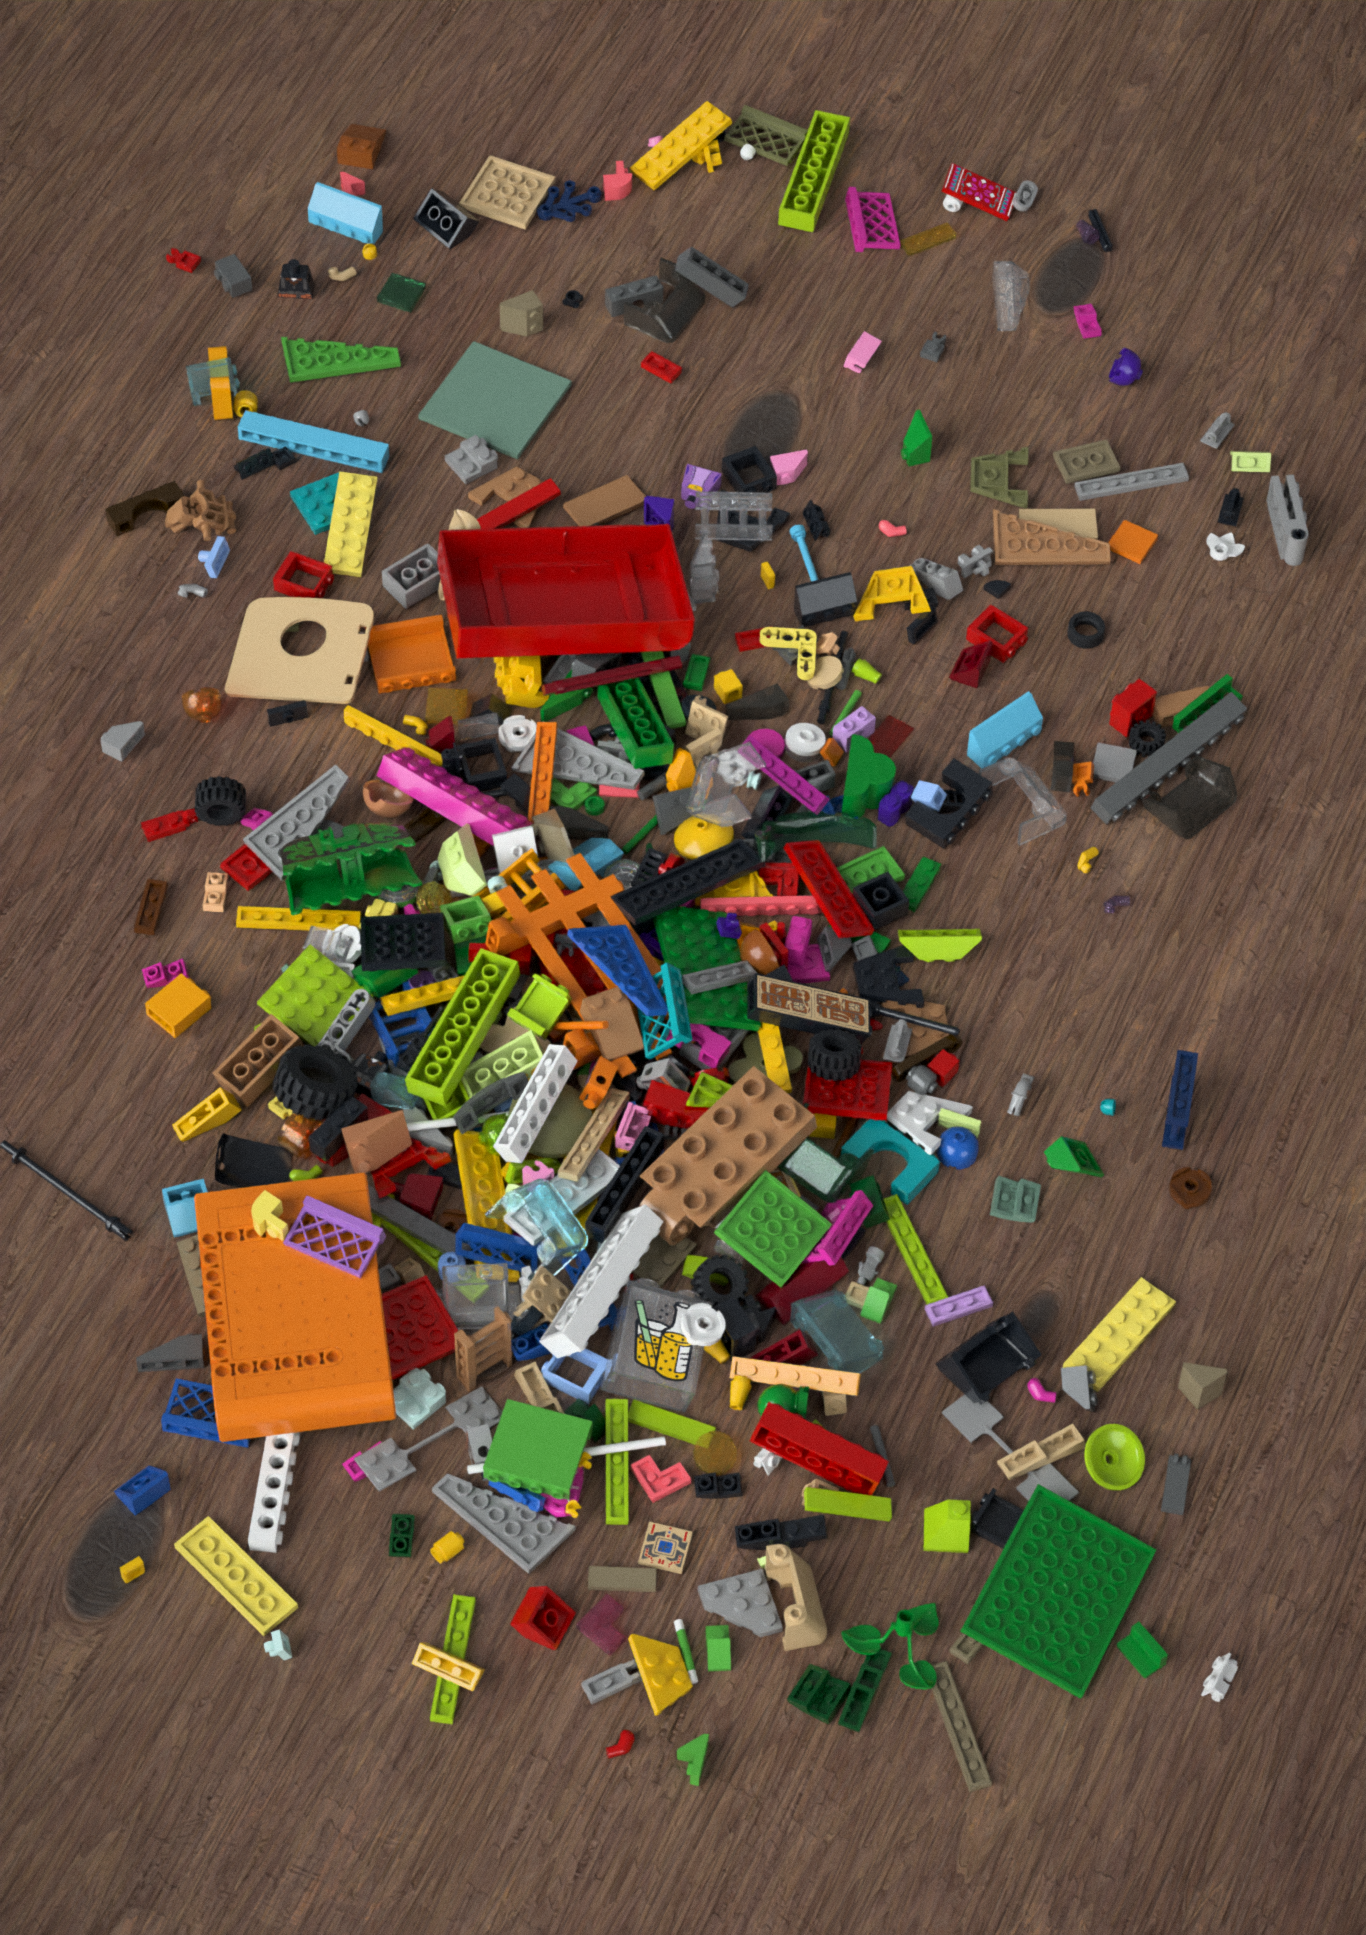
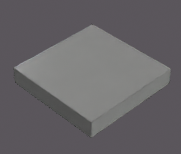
[1093,743,1137,782]

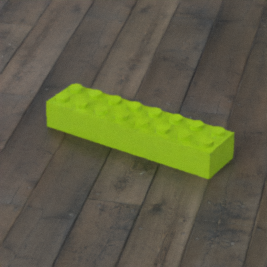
[778,110,850,232]
[405,948,520,1106]

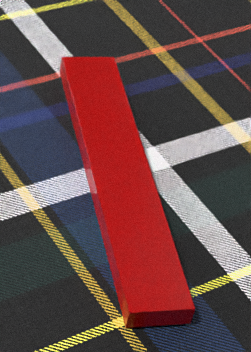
[477,478,561,529]

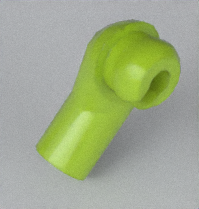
[289,1165,322,1181]

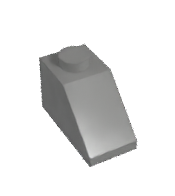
[100,721,145,762]

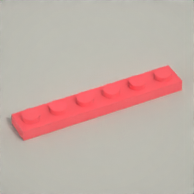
[700,896,823,916]

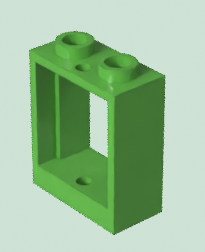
[440,895,491,944]

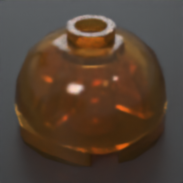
[181,687,221,723]

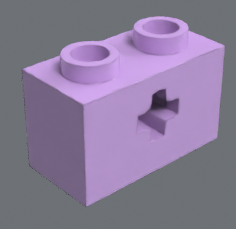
[833,706,876,753]

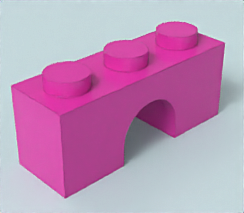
[666,1023,732,1068]

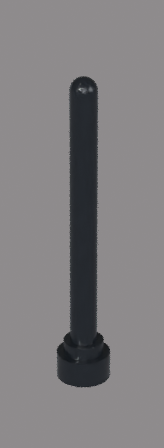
[870,999,960,1035]

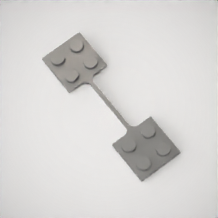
[354,1386,502,1492]
[942,1394,1079,1501]

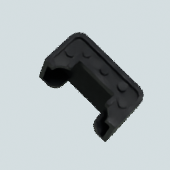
[935,1311,1042,1405]

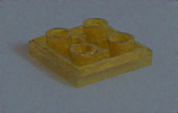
[425,688,468,725]

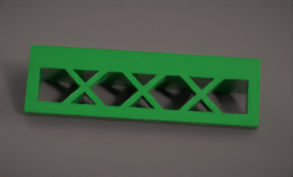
[1172,674,1243,733]

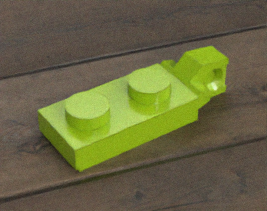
[505,1158,561,1184]

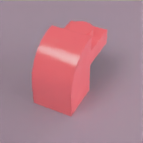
[603,161,632,201]

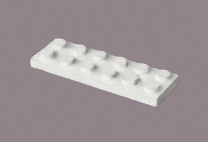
[504,1149,620,1246]

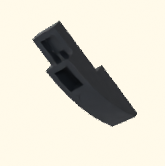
[735,1514,828,1550]

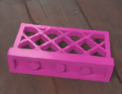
[845,187,900,252]
[801,1190,873,1266]

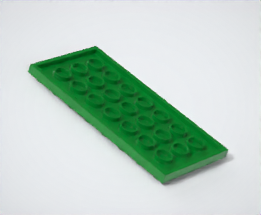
[653,906,761,1031]

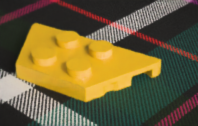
[695,871,773,907]
[628,1634,693,1716]

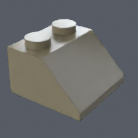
[500,290,543,337]

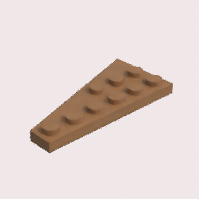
[993,509,1111,565]

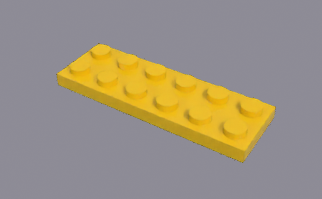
[629,101,732,191]

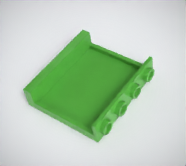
[483,1399,592,1500]

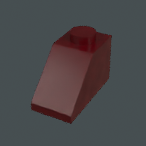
[425,716,455,754]

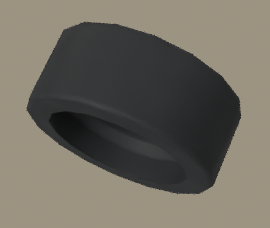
[1067,611,1105,649]

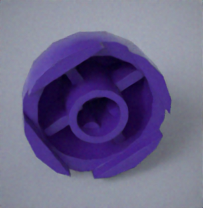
[1109,347,1143,386]

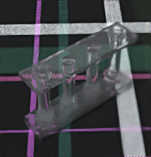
[695,492,773,541]

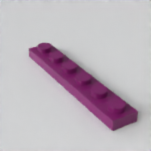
[737,735,830,815]

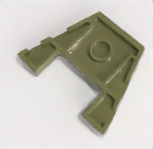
[970,447,1028,508]

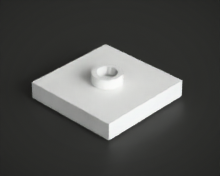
[492,826,539,873]

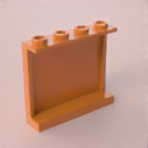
[365,614,456,693]

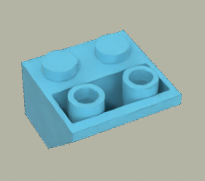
[162,1179,207,1238]

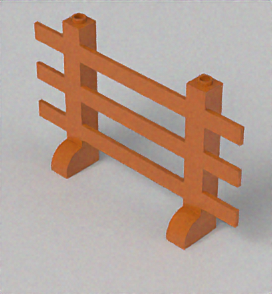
[485,853,695,1078]

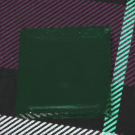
[377,273,426,313]

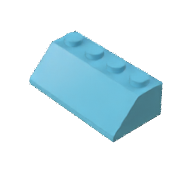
[308,182,383,244]
[967,691,1043,770]

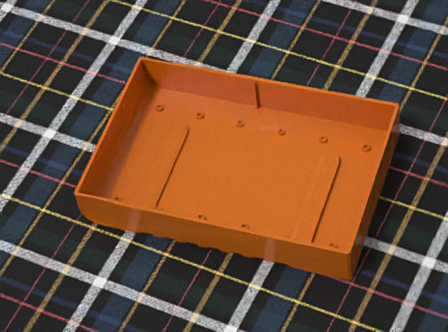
[194,1173,397,1442]

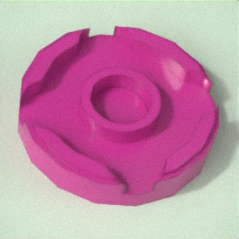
[748,729,785,759]

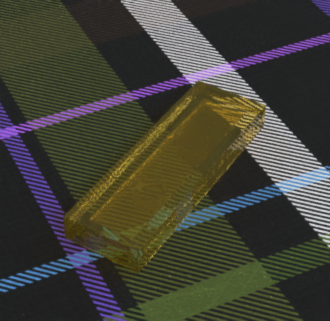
[900,222,957,256]

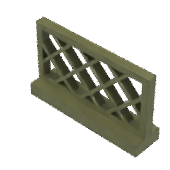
[724,105,808,166]

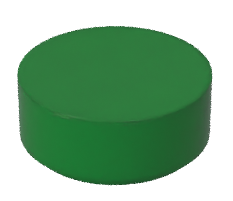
[585,796,605,816]

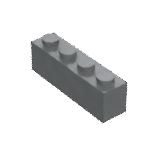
[675,246,749,308]

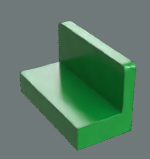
[1117,1621,1168,1678]

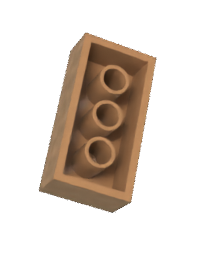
[212,1014,304,1107]

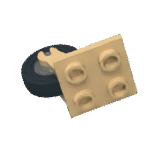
[681,694,728,750]
[511,1266,571,1335]

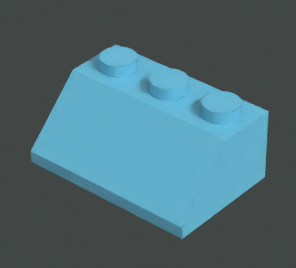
[548,837,624,891]

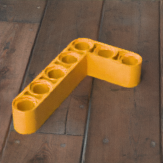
[208,346,233,420]

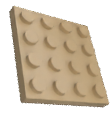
[459,155,555,229]

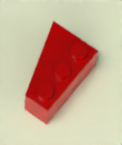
[642,1080,709,1129]

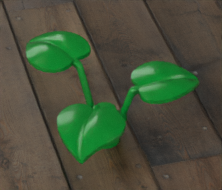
[841,1603,939,1690]

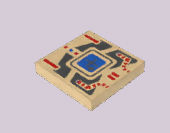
[638,1522,693,1574]

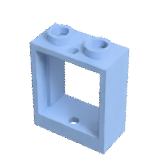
[541,1348,610,1405]

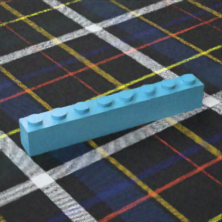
[238,410,389,473]

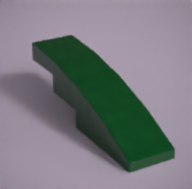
[838,1649,892,1733]

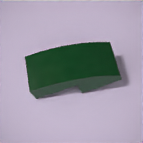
[388,1514,415,1558]

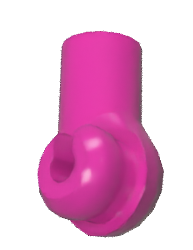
[1027,1378,1056,1403]

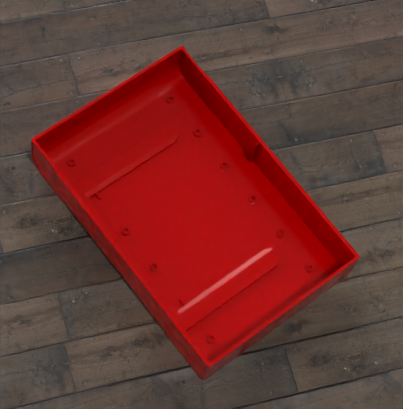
[437,524,695,659]

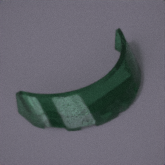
[755,811,877,863]

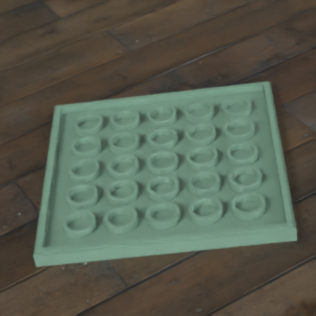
[418,341,572,460]

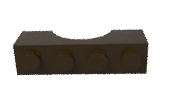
[105,481,184,536]

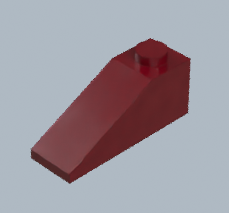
[748,1329,818,1366]

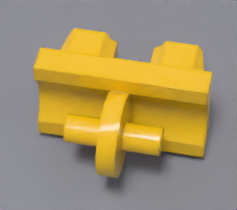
[692,140,722,173]

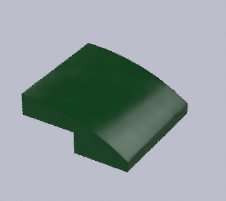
[787,1664,852,1724]

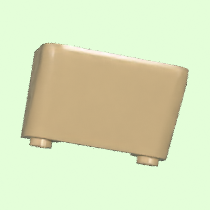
[765,1544,827,1651]

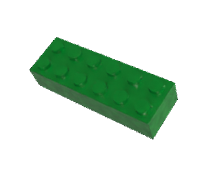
[597,677,674,769]

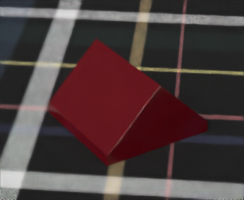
[949,640,993,688]

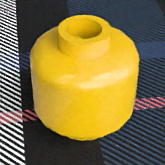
[233,390,258,418]

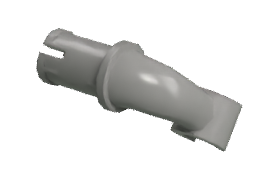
[1007,1073,1035,1116]

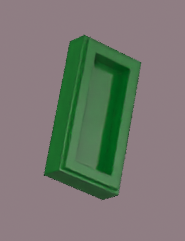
[683,654,711,691]

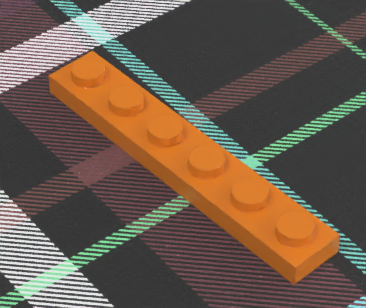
[528,722,558,824]

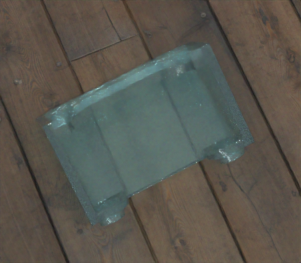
[790,1290,884,1373]

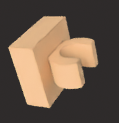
[816,632,840,656]

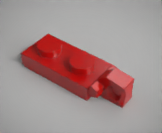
[141,808,198,842]

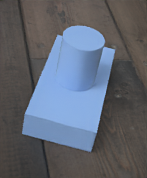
[198,536,230,578]

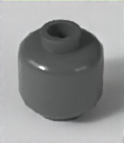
[906,1065,938,1095]

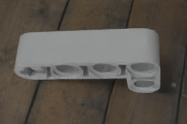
[318,989,375,1063]

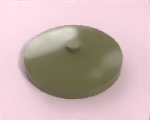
[508,1084,593,1158]

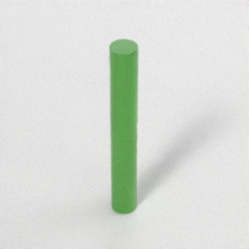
[829,690,862,736]

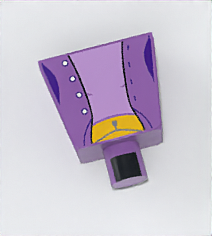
[681,464,721,509]

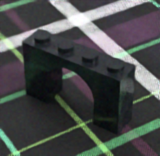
[905,758,993,849]

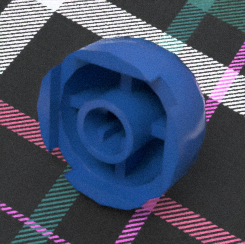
[936,1126,979,1170]

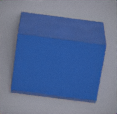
[114,1465,171,1516]

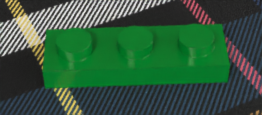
[903,857,941,912]

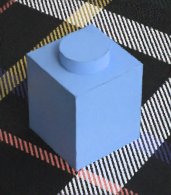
[911,780,947,812]

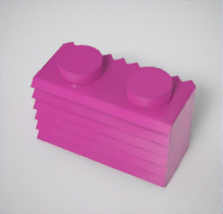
[784,916,812,966]

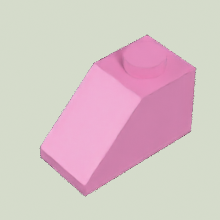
[770,450,808,485]

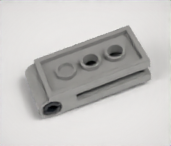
[1266,475,1308,566]

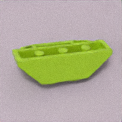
[898,929,982,962]

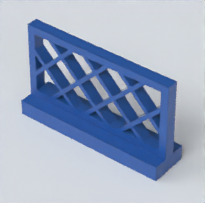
[161,1378,251,1448]

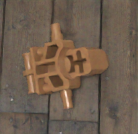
[165,480,236,541]

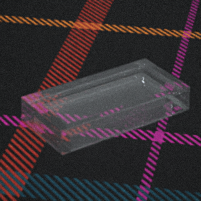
[457,713,499,741]

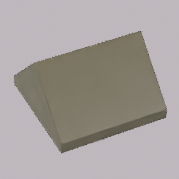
[1178,1362,1227,1410]

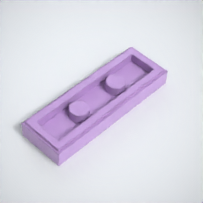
[925,1285,993,1327]

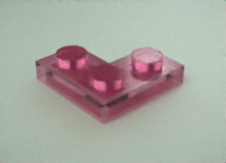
[576,1594,625,1656]

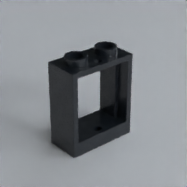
[722,446,777,502]
[457,738,507,792]

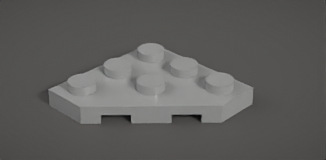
[698,1569,783,1637]

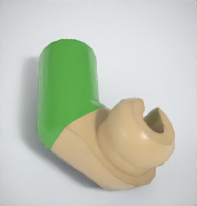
[577,1061,592,1088]

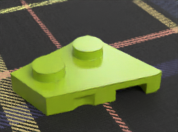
[686,1072,733,1107]

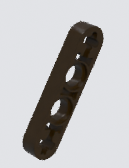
[891,1034,963,1082]

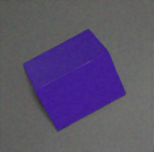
[644,496,674,532]

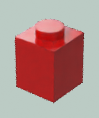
[927,1049,959,1088]

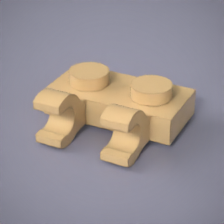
[685,728,722,771]

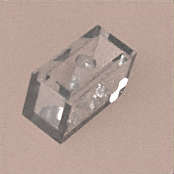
[303,926,353,963]

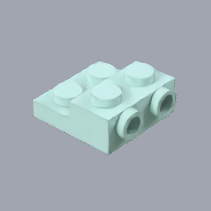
[393,1368,446,1430]

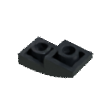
[694,1472,743,1499]

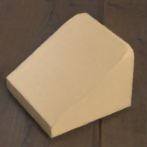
[394,1258,425,1284]

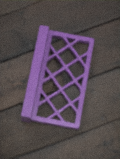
[283,1196,386,1279]

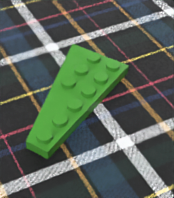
[281,337,401,382]

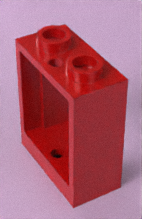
[273,551,334,599]
[966,605,1028,663]

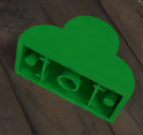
[840,734,896,821]

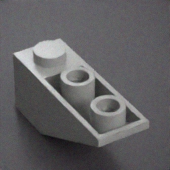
[909,558,963,600]
[403,1104,453,1158]

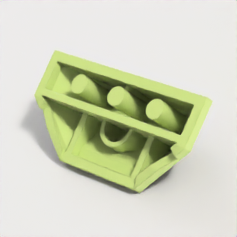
[437,823,487,896]

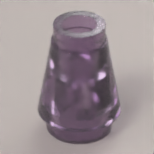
[1076,220,1099,244]

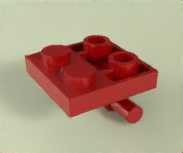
[759,922,789,971]

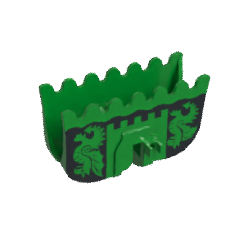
[280,822,422,915]

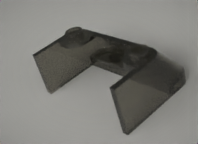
[624,257,705,343]

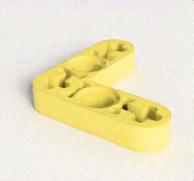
[760,627,817,680]

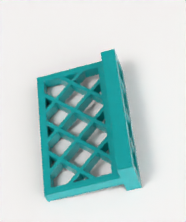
[637,962,693,1059]

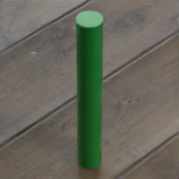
[621,815,658,855]

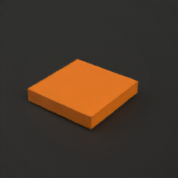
[1108,520,1158,564]

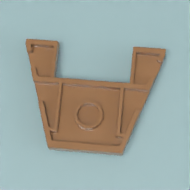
[468,467,544,528]
[880,1000,949,1066]

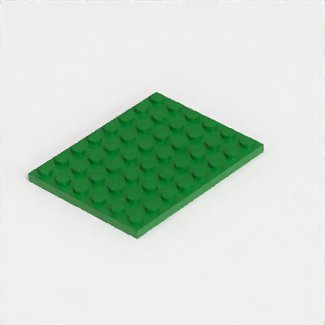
[960,1484,1156,1699]

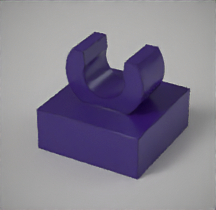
[716,913,742,939]

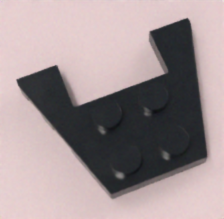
[715,489,790,552]
[853,945,924,1008]

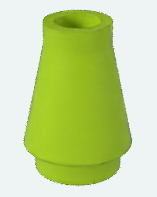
[851,658,882,684]

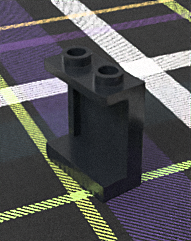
[970,1488,1024,1549]

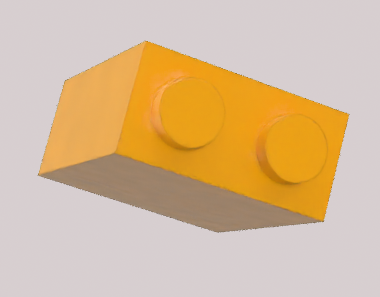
[145,973,211,1038]

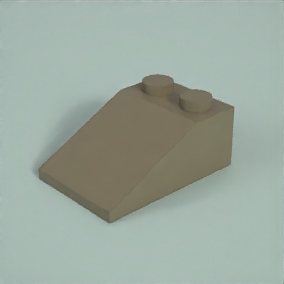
[531,808,574,863]

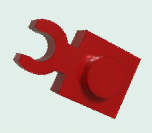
[166,248,201,273]

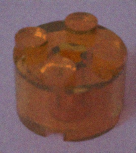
[277,1113,322,1160]

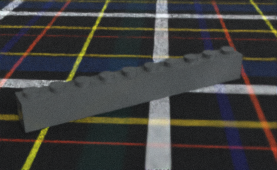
[1090,692,1248,825]

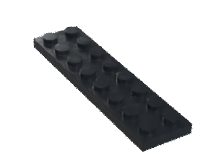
[611,838,766,925]

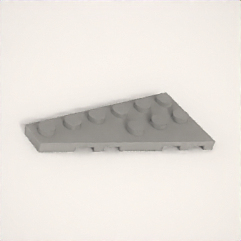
[511,721,645,790]
[243,765,350,881]
[432,1473,576,1574]

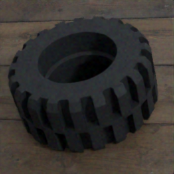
[273,1045,358,1121]

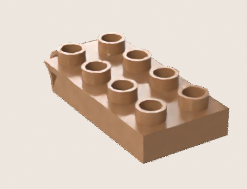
[639,1066,817,1245]

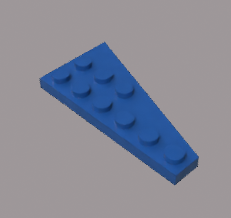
[567,925,668,1016]

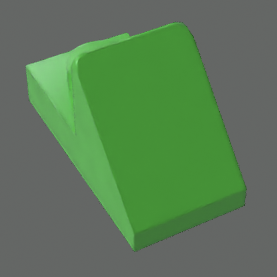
[861,1278,897,1324]
[705,1625,731,1672]
[677,1733,709,1786]

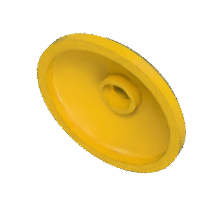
[674,813,734,860]

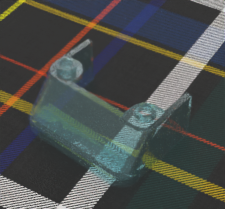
[485,1179,588,1281]

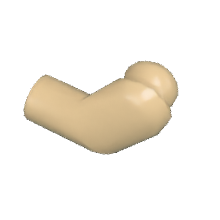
[328,267,356,281]

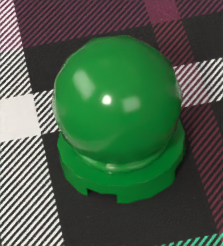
[757,1383,809,1420]

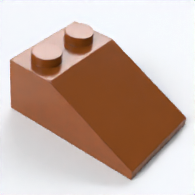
[337,124,386,170]

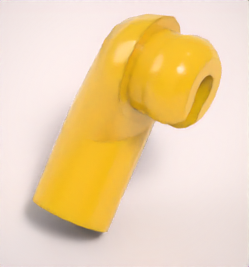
[403,715,428,735]
[1077,847,1098,874]

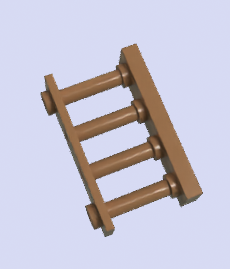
[454,1306,513,1393]

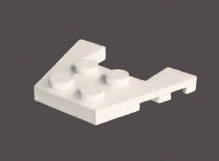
[887,1091,973,1155]

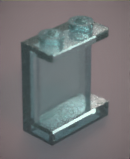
[186,357,240,406]

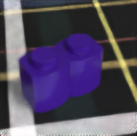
[878,780,914,827]

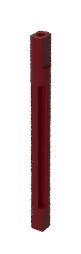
[541,655,682,696]

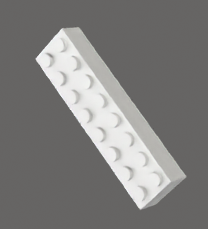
[539,1204,664,1359]

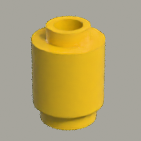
[430,1531,465,1563]

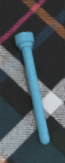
[790,525,819,582]

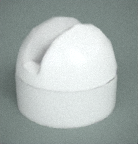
[740,144,756,160]

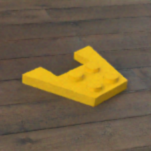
[853,566,931,621]

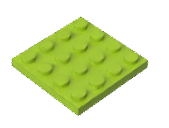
[257,944,374,1047]

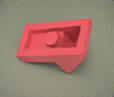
[340,172,365,196]

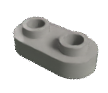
[1013,180,1038,212]

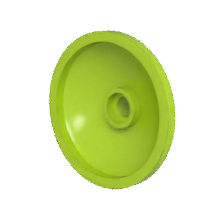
[1084,1424,1145,1491]

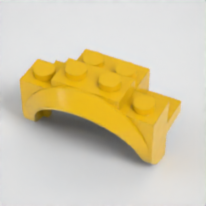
[494,656,549,708]

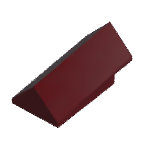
[755,1257,849,1326]

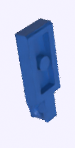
[489,1481,546,1512]

